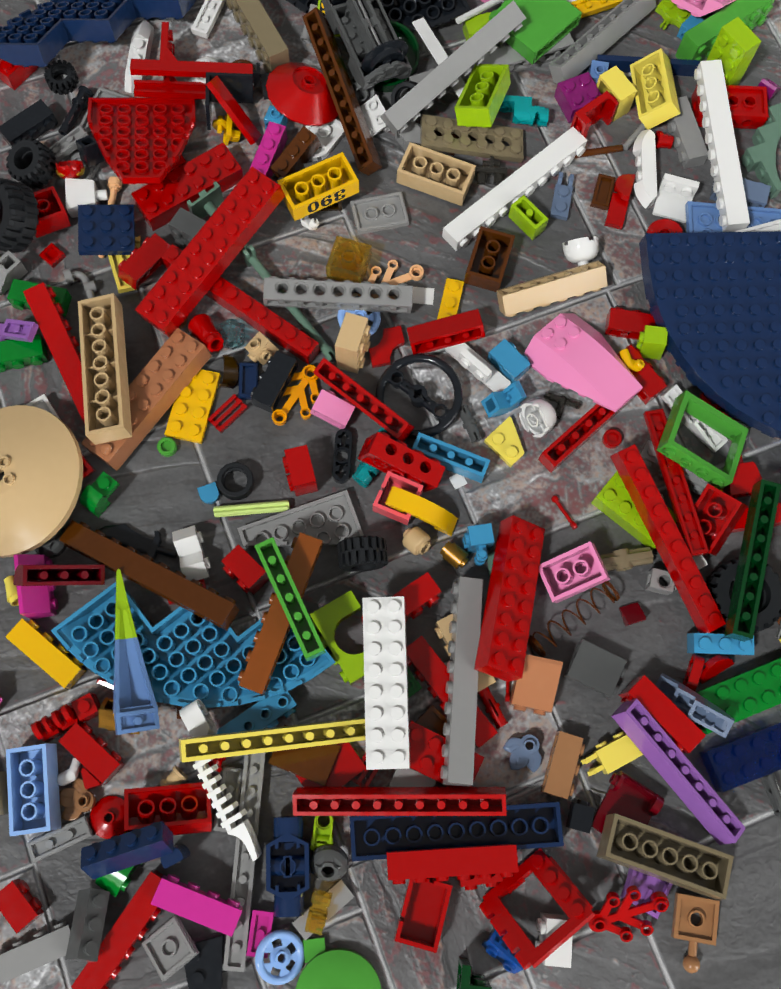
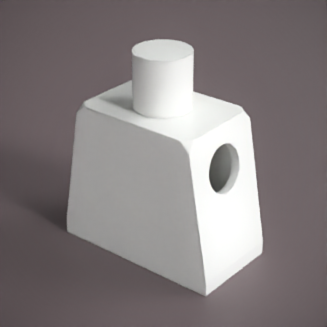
[65,178,109,218]

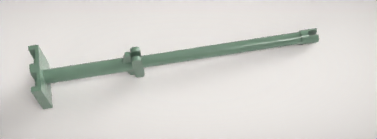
[187,181,336,362]

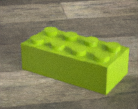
[706,17,762,85]
[455,64,511,128]
[591,471,677,550]

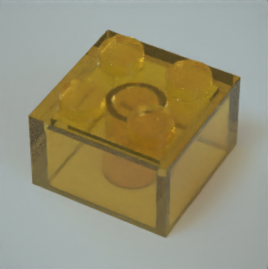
[326,236,372,283]

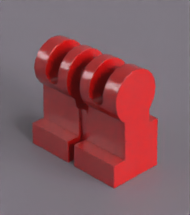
[31,704,83,743]

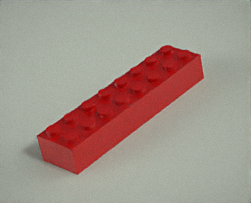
[474,515,545,682]

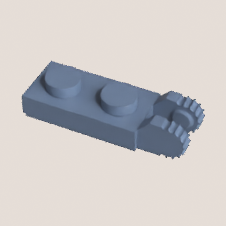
[549,172,574,221]

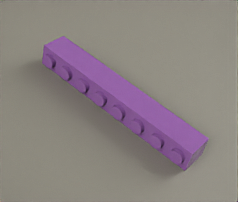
[611,698,746,845]

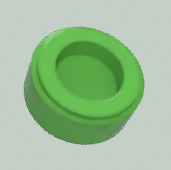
[157,437,177,457]

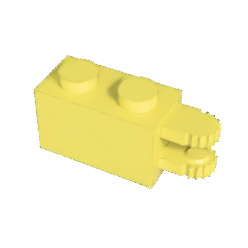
[580,731,643,776]

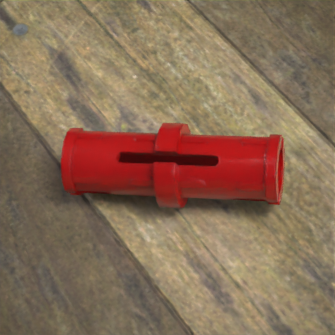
[478,687,508,729]

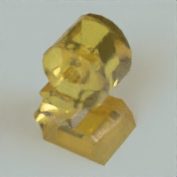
[305,889,333,936]

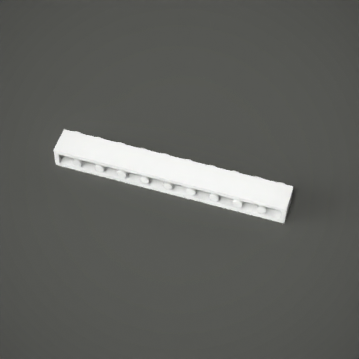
[694,59,750,232]
[442,127,587,251]

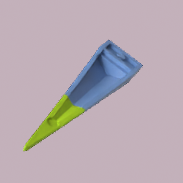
[113,568,160,735]

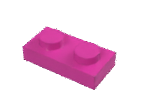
[246,909,274,958]

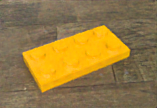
[164,369,221,444]

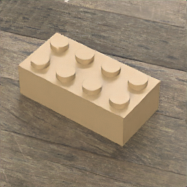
[396,142,476,206]

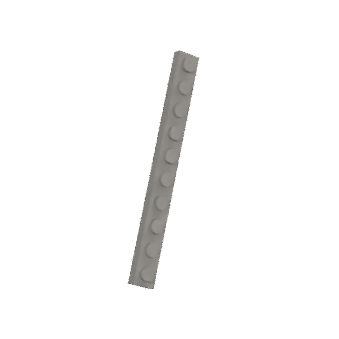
[223,752,266,972]

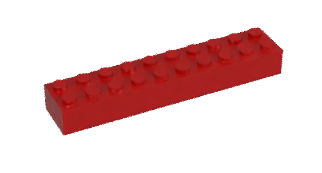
[135,167,285,337]

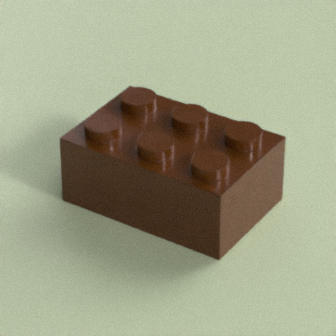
[464,226,515,292]

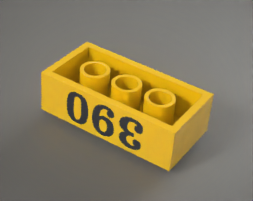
[277,152,359,221]

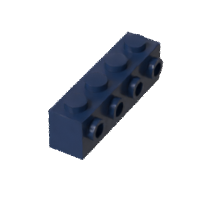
[81,821,174,879]

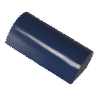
[161,844,191,869]

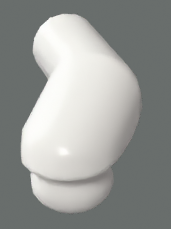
[300,215,319,230]
[57,758,82,786]

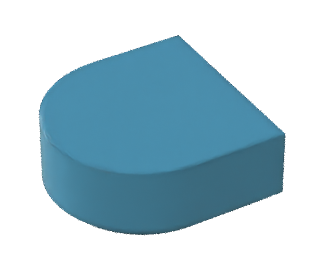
[197,482,220,504]

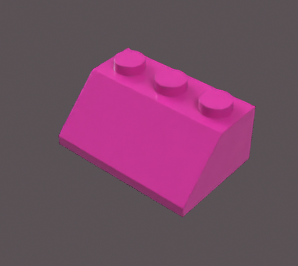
[13,554,58,620]

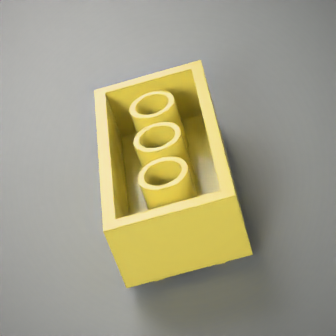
[630,48,680,130]

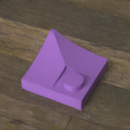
[620,868,672,919]

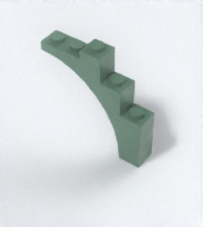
[741,103,781,199]

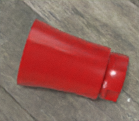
[188,314,224,352]

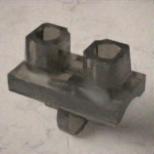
[475,156,507,186]

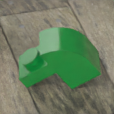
[80,471,120,518]

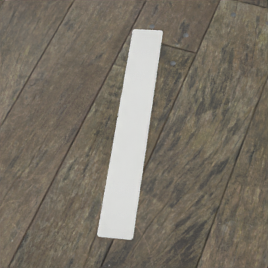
[412,17,465,98]

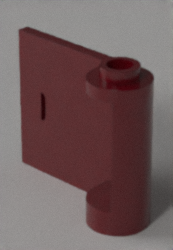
[591,771,664,834]

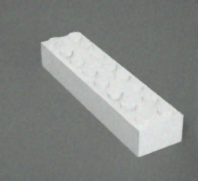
[362,596,410,770]

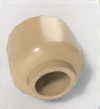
[402,527,431,555]

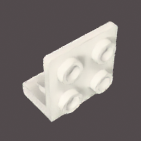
[652,173,700,223]

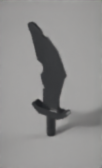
[94,524,177,560]

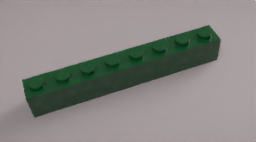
[724,479,781,642]

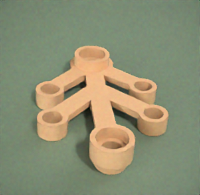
[358,260,424,299]

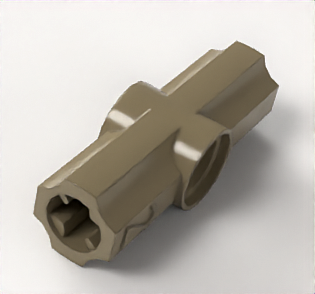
[600,547,654,572]

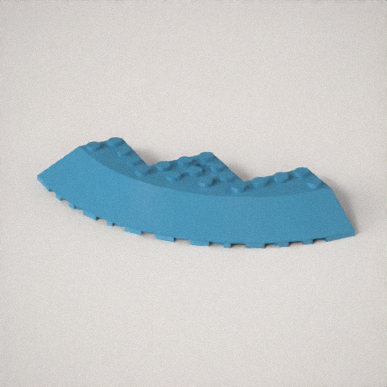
[51,582,336,708]

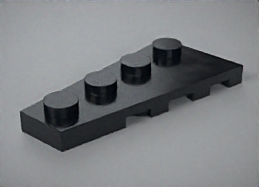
[184,934,224,989]

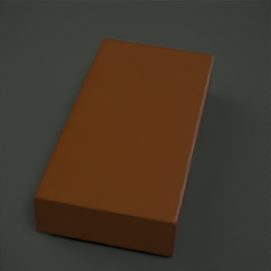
[590,173,616,211]

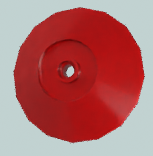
[266,62,338,126]

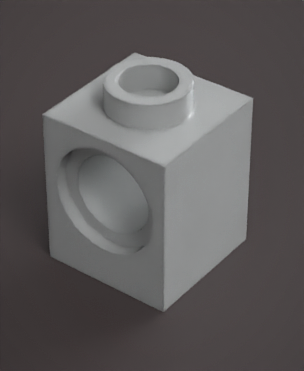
[645,568,676,595]

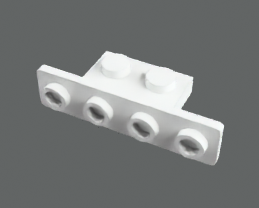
[445,343,511,392]

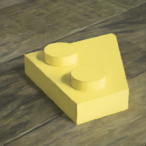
[484,416,524,468]

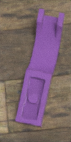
[0,319,39,342]

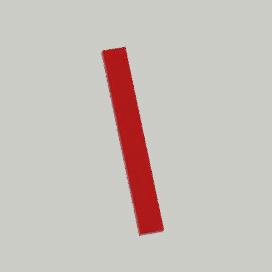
[643,408,709,557]

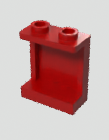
[570,91,618,138]

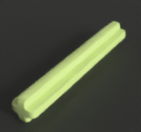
[213,500,290,517]

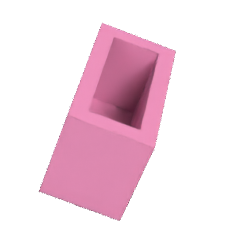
[310,389,355,429]

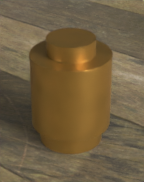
[440,541,469,569]

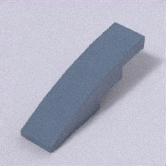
[656,673,735,738]

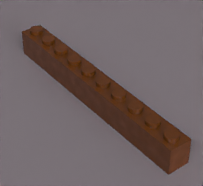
[302,7,383,176]
[59,520,240,631]

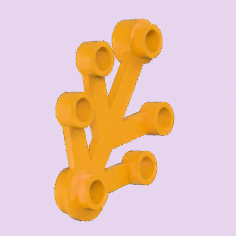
[272,365,320,426]

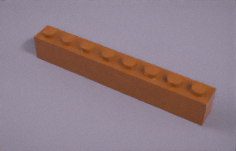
[238,532,323,695]

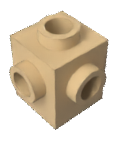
[244,331,279,366]

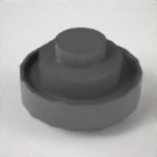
[353,82,376,106]

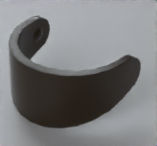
[219,355,239,389]

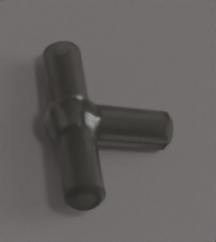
[544,392,581,419]

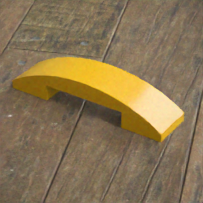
[385,486,458,536]

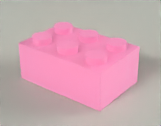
[539,541,610,603]

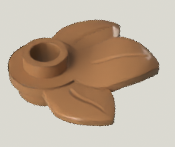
[59,778,96,821]

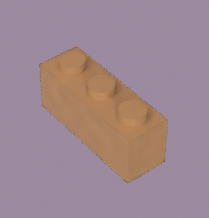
[541,731,585,800]

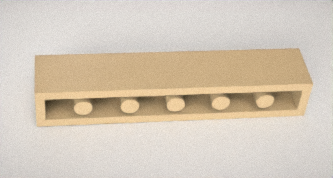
[496,261,608,317]

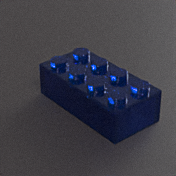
[699,723,781,792]

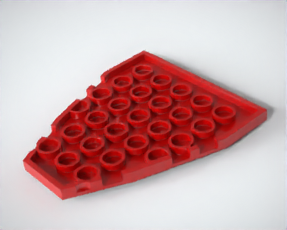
[87,98,196,184]

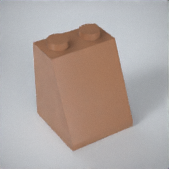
[509,654,563,716]

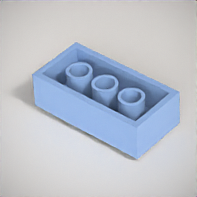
[6,743,61,836]

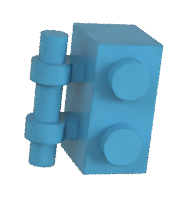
[462,523,495,566]

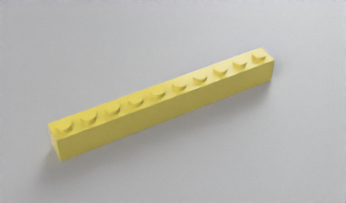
[179,717,366,762]

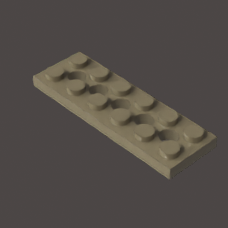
[420,114,524,163]

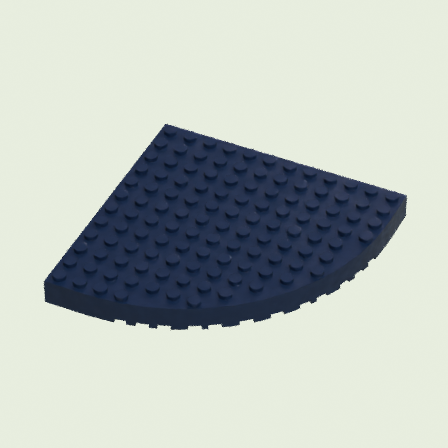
[639,231,781,439]

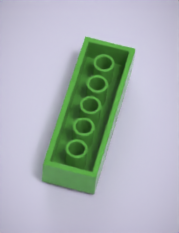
[675,0,775,61]

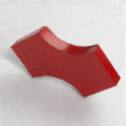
[369,326,405,368]

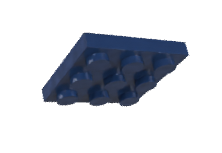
[78,205,135,255]

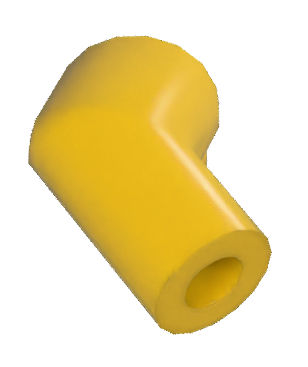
[619,349,645,372]

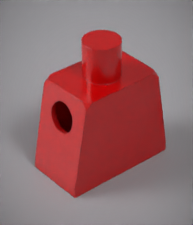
[724,454,762,498]

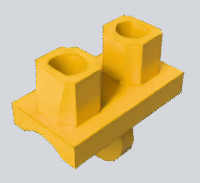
[212,114,241,145]

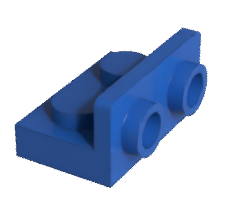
[482,929,523,974]

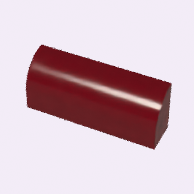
[13,564,105,586]

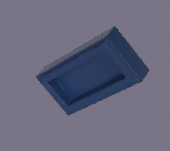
[238,363,259,400]

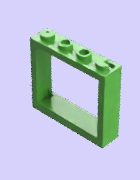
[657,390,749,490]

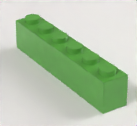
[254,537,326,661]

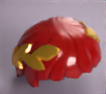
[56,160,85,179]

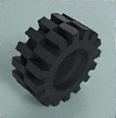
[44,60,79,95]

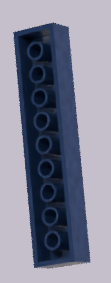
[350,801,564,861]

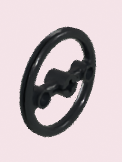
[375,354,462,439]

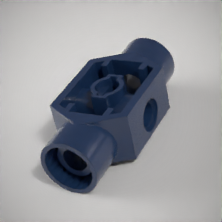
[266,816,311,917]

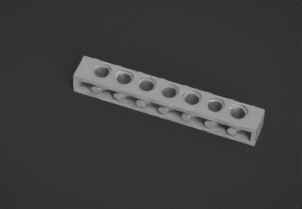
[263,276,413,314]

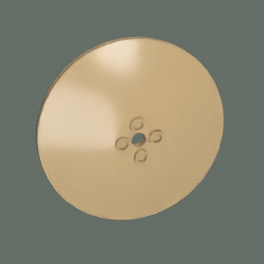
[0,405,83,558]

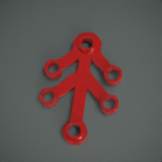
[588,885,669,942]

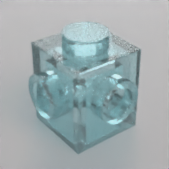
[218,319,245,350]

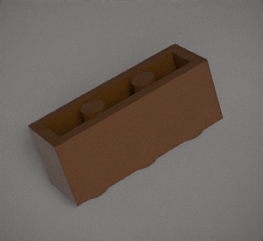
[270,126,321,180]

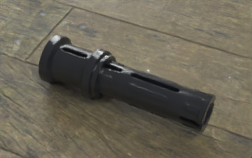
[58,86,94,136]

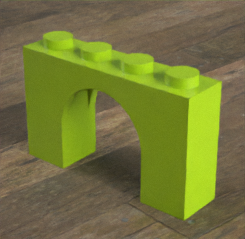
[310,590,364,685]

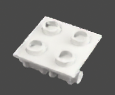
[360,94,390,137]

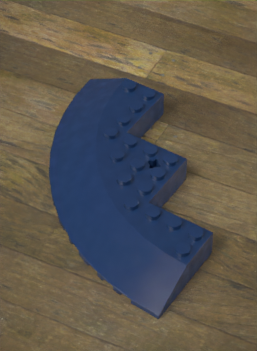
[0,0,196,67]

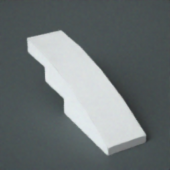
[660,384,728,452]

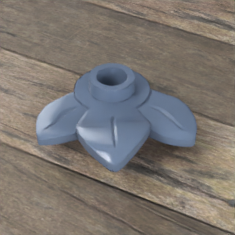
[503,734,542,772]

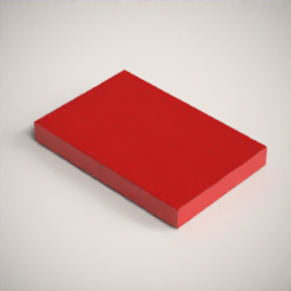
[296,742,366,787]

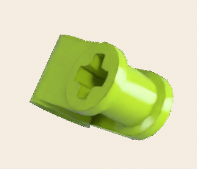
[311,816,334,851]

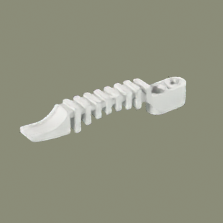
[179,699,262,861]

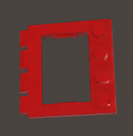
[479,848,595,970]

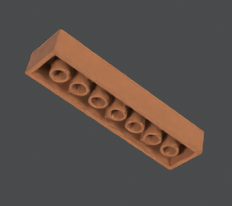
[81,328,212,471]

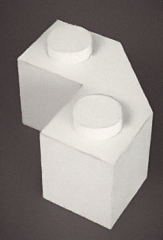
[172,525,211,581]

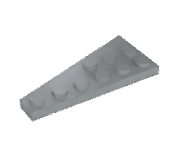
[237,490,364,547]

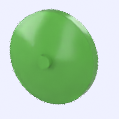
[296,948,381,989]

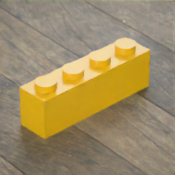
[5,618,86,690]

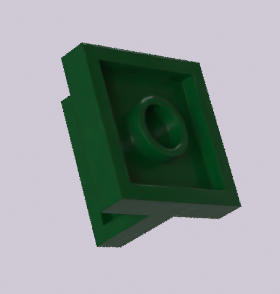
[456,957,492,989]

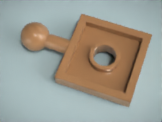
[671,892,720,973]

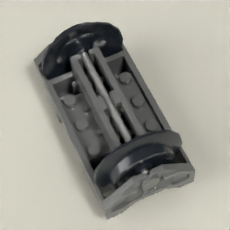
[321,0,412,90]

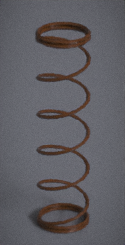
[528,581,620,657]

